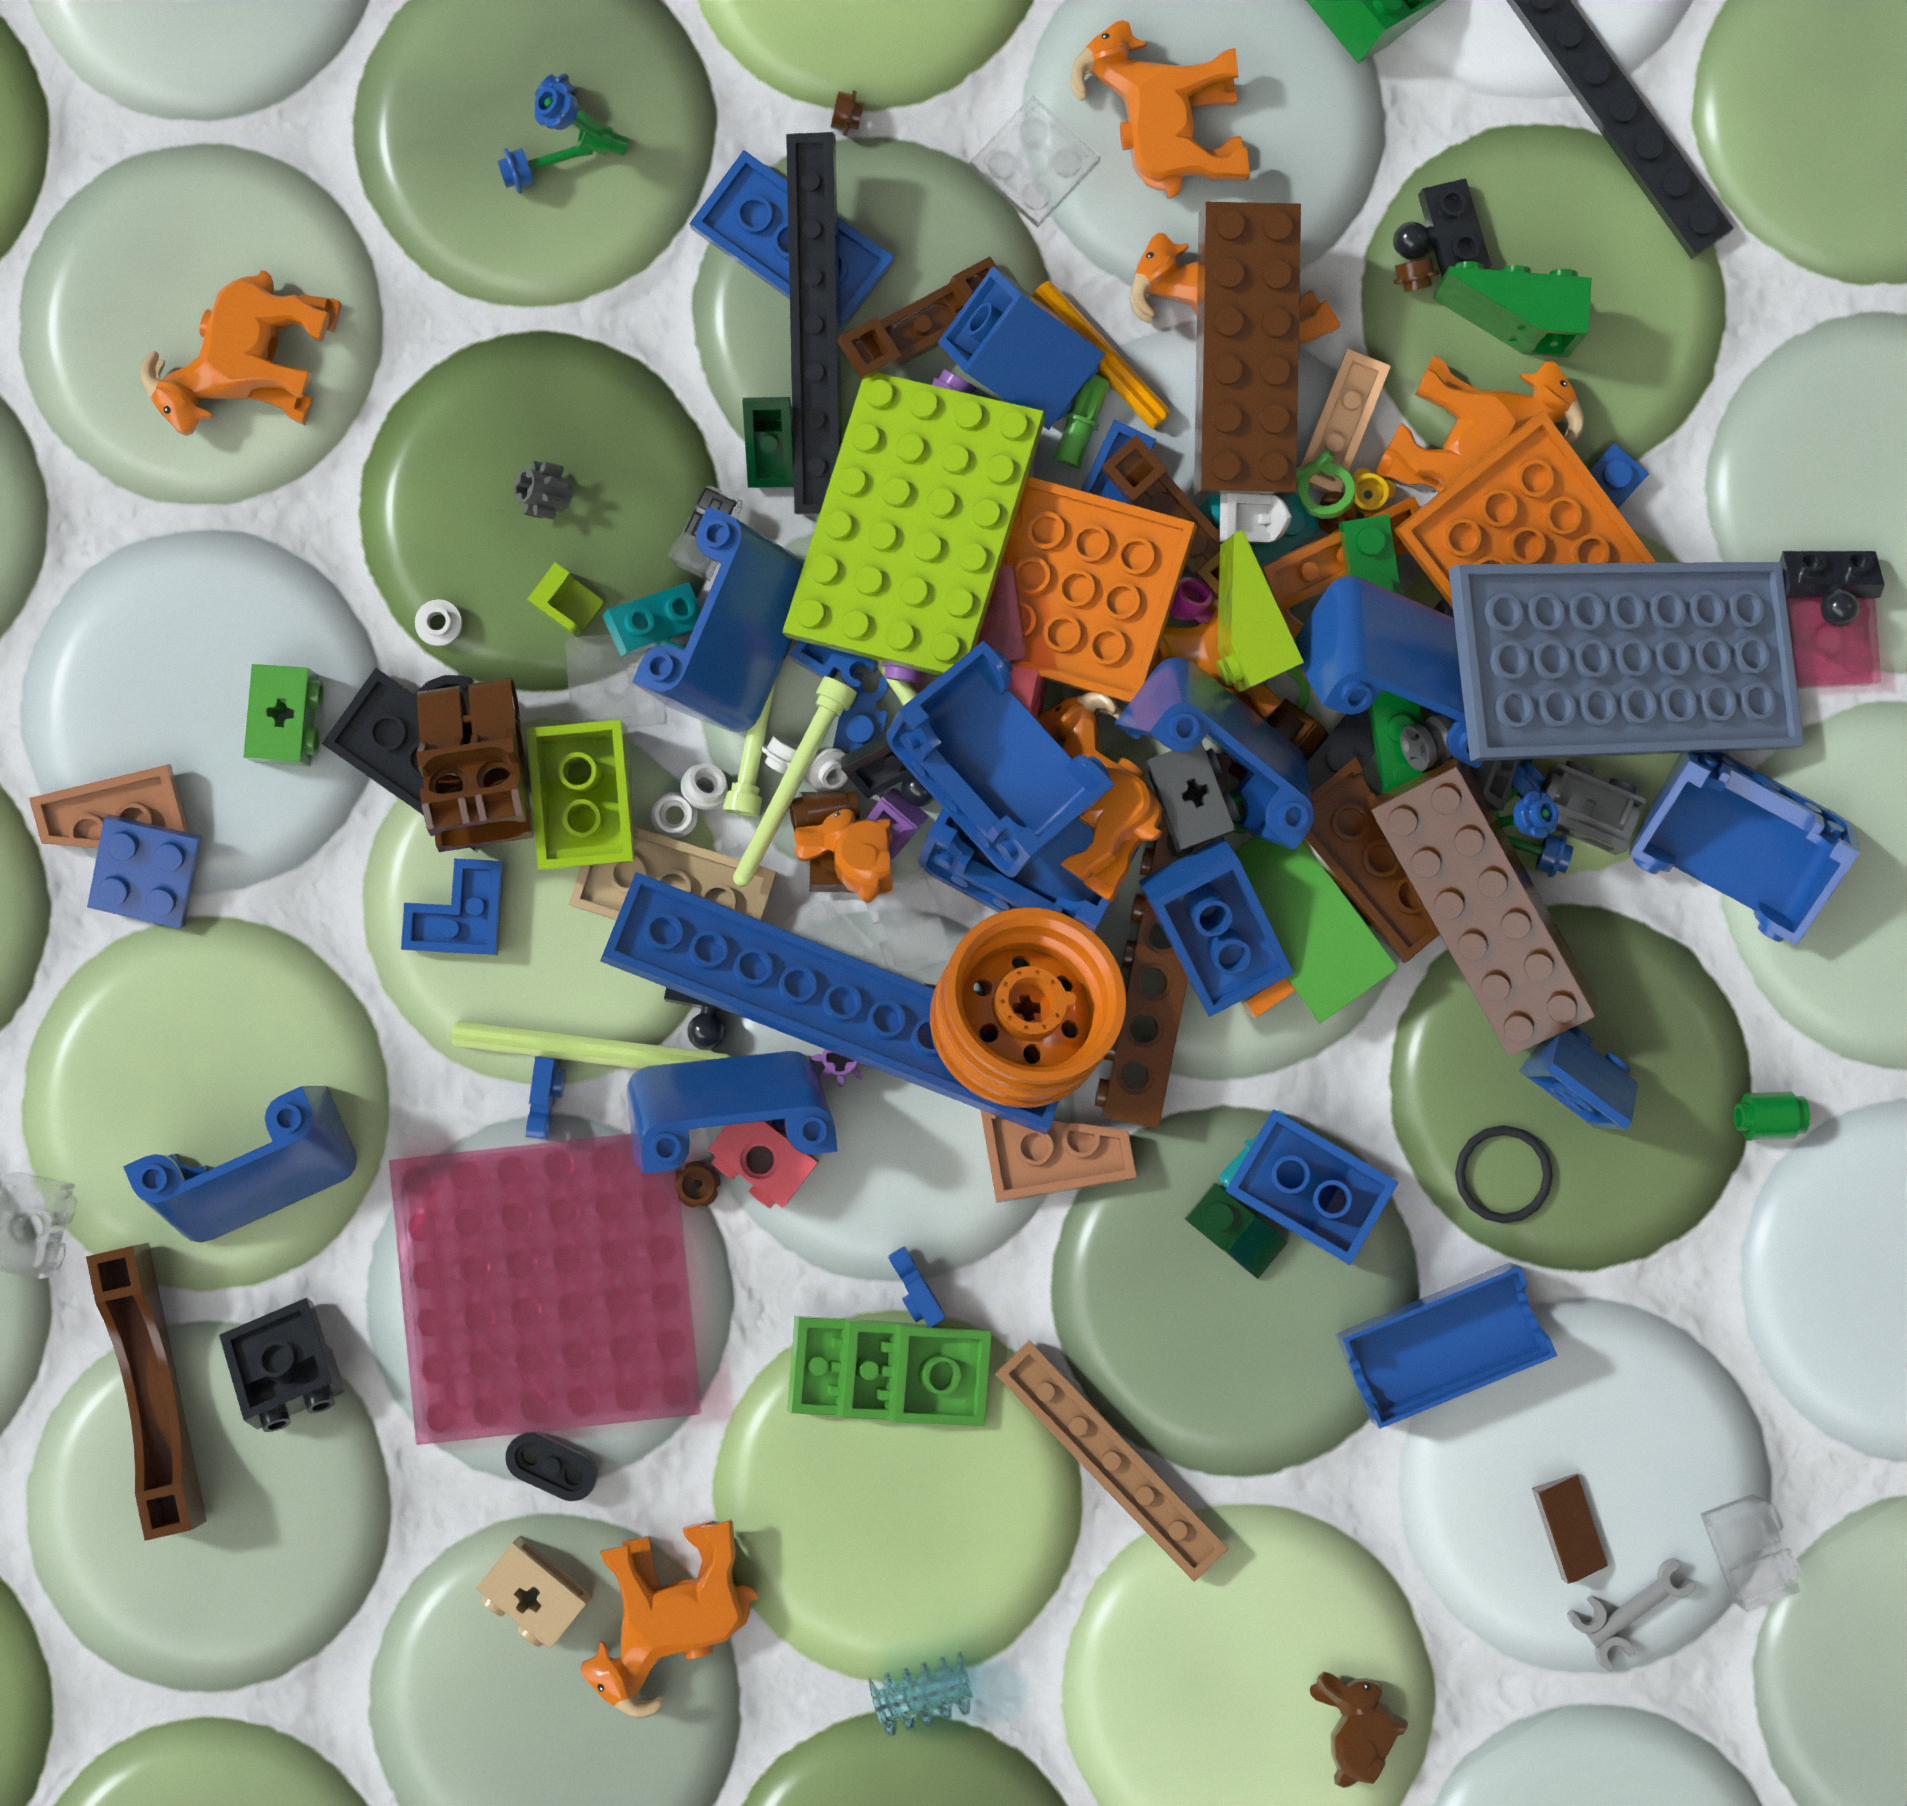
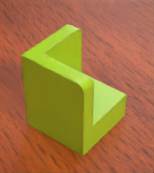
[527,562,604,639]

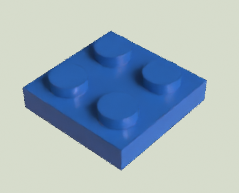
[87,814,202,929]

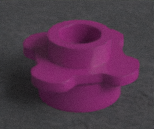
[1170,577,1213,623]

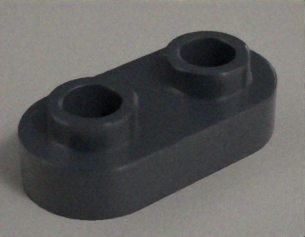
[505,1431,598,1501]

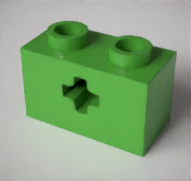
[243,664,324,767]

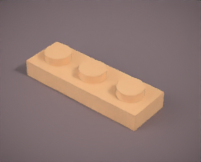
[1300,349,1391,493]

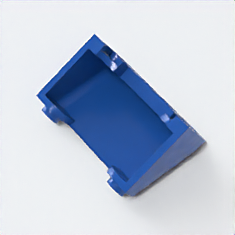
[632,506,805,733]
[1294,576,1483,768]
[886,640,1115,877]
[1114,657,1314,850]
[1629,752,1860,945]
[918,808,1142,932]
[627,1051,838,1174]
[123,1086,357,1243]

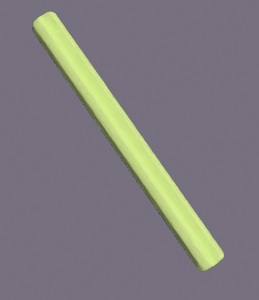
[451,1021,731,1069]

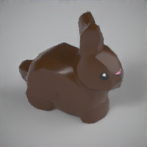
[1310,1672,1408,1788]

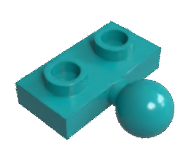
[602,582,701,658]

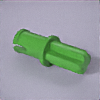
[1053,375,1109,469]

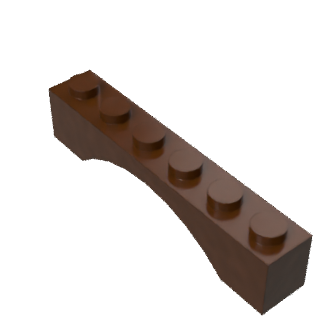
[86,1243,207,1541]

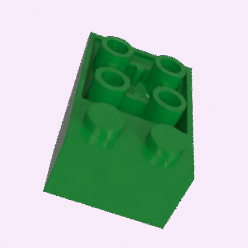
[1306,0,1446,64]
[1433,261,1592,358]

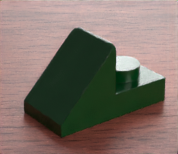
[742,397,794,488]
[1184,1182,1287,1279]

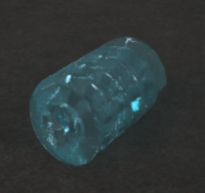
[869,1651,974,1737]

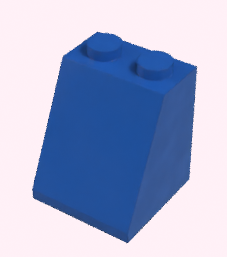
[938,266,1105,430]

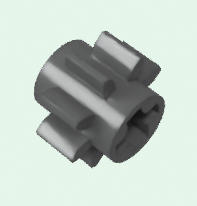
[514,460,573,520]

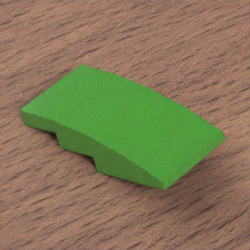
[1234,837,1398,1024]
[787,1316,992,1426]

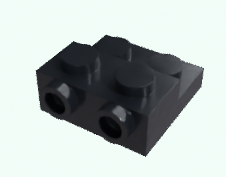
[219,1297,345,1432]

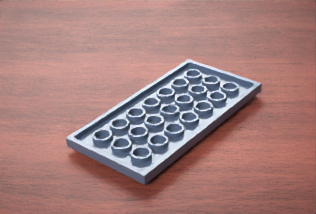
[1449,562,1804,761]

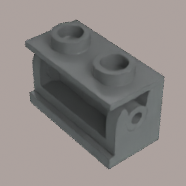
[1541,760,1647,855]

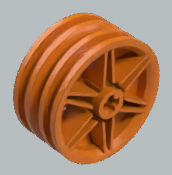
[930,907,1126,1108]

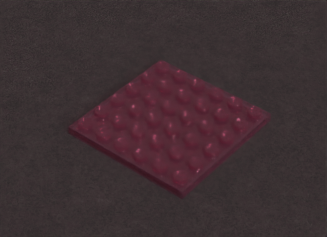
[389,1134,702,1445]

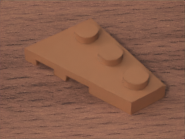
[29,764,189,848]
[980,1110,1136,1203]

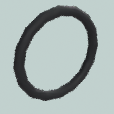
[1455,1125,1553,1224]

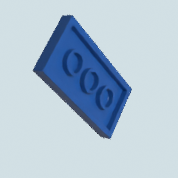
[689,150,894,335]

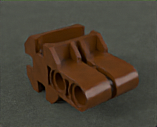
[417,677,535,852]

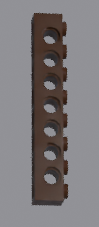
[1094,753,1231,1128]

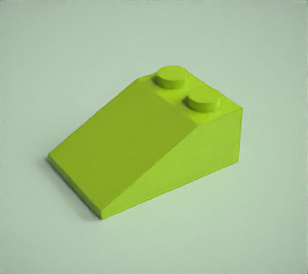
[1216,529,1304,693]
[526,719,634,871]

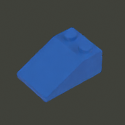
[1138,837,1294,1017]
[1519,1026,1638,1130]
[1225,1109,1399,1266]

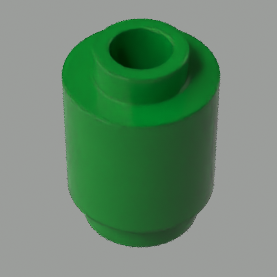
[1734,1092,1810,1141]

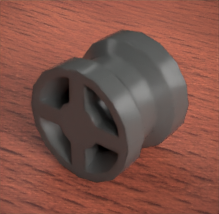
[1400,714,1454,771]

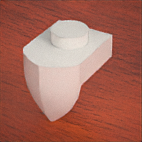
[1220,493,1292,544]

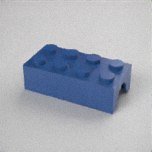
[1335,1262,1558,1429]

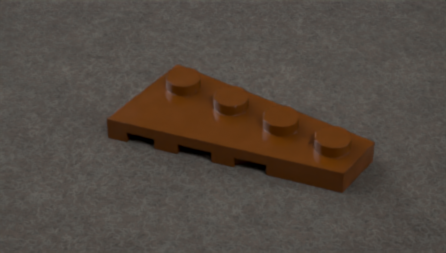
[1301,757,1440,963]

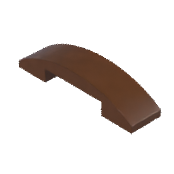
[837,256,1000,380]
[1101,434,1223,600]

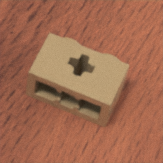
[475,1536,592,1650]

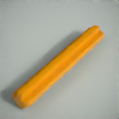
[1032,281,1170,429]

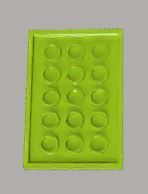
[782,373,1046,676]

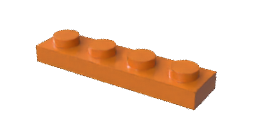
[1260,496,1420,611]

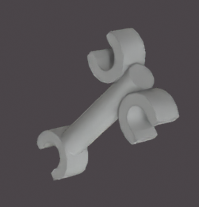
[1567,1558,1696,1672]

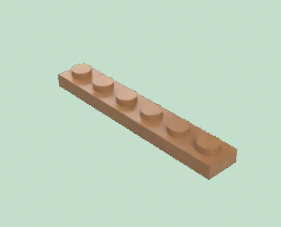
[995,1339,1228,1582]

